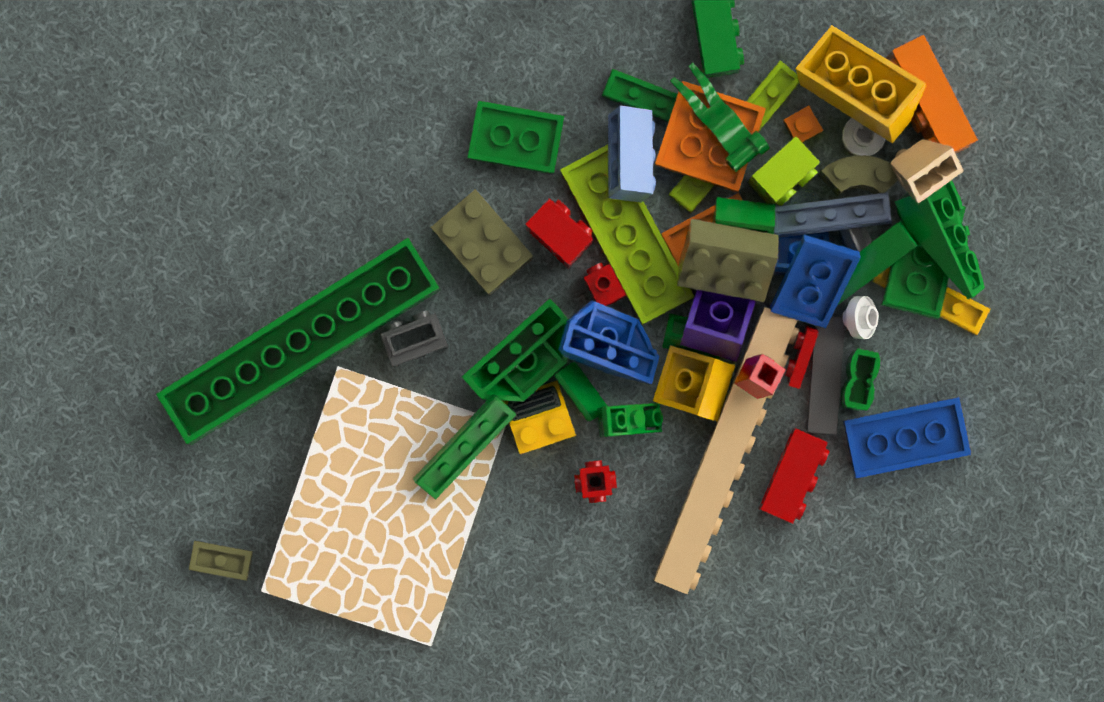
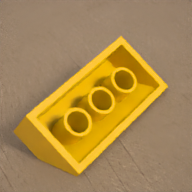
[795,25,926,144]

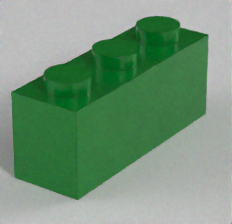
[691,0,744,78]

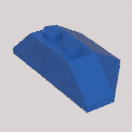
[559,301,660,385]

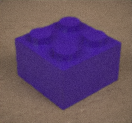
[680,290,756,362]

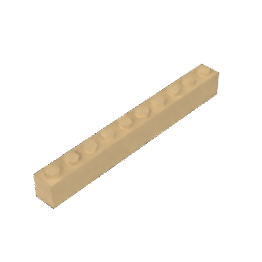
[653,307,799,594]

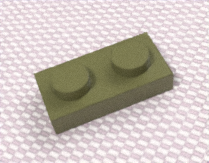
[189,540,253,581]

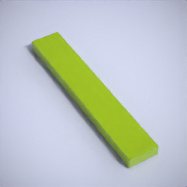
[669,60,800,213]

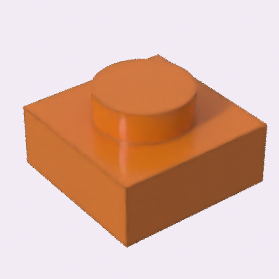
[783,105,823,143]

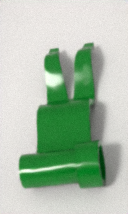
[670,62,770,172]

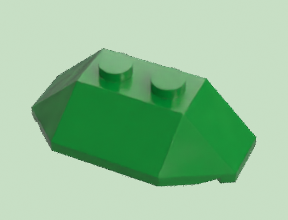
[462,299,569,402]

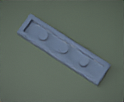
[774,192,892,238]

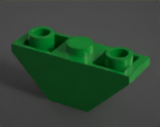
[597,403,663,437]

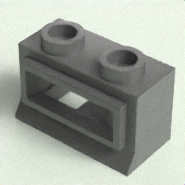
[381,310,449,368]

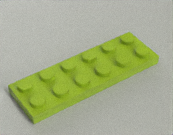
[560,145,694,325]

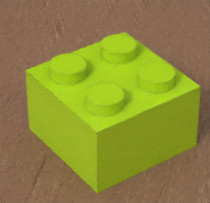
[748,136,820,206]

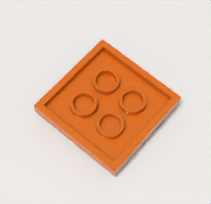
[655,81,766,193]

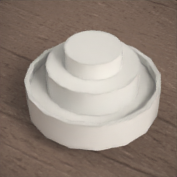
[842,118,885,156]
[843,296,879,339]

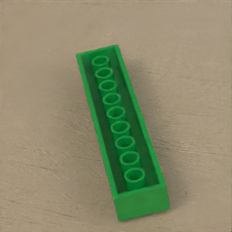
[156,238,441,445]

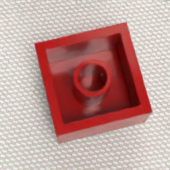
[525,198,593,269]

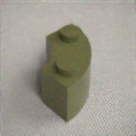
[818,155,898,196]

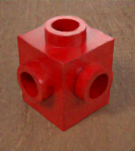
[574,460,617,503]

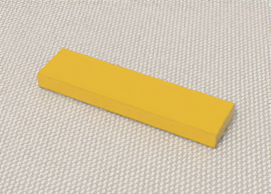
[872,267,990,335]

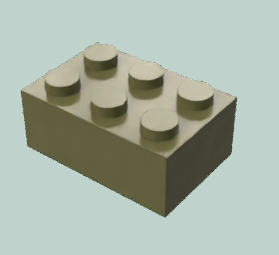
[431,189,533,296]
[677,219,779,302]

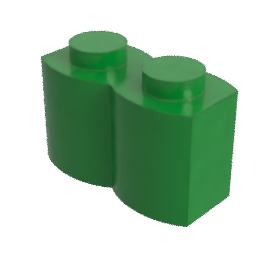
[840,349,880,411]

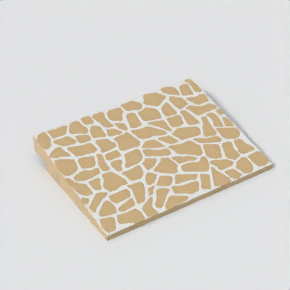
[261,366,506,646]

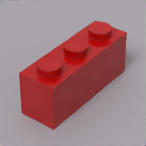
[758,428,830,524]

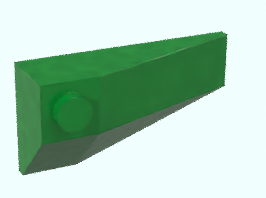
[895,180,985,299]

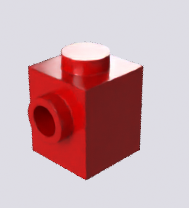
[583,262,626,306]
[734,354,786,399]

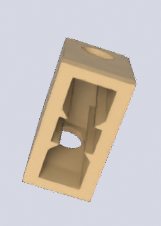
[891,139,963,203]

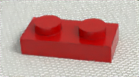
[784,325,818,389]

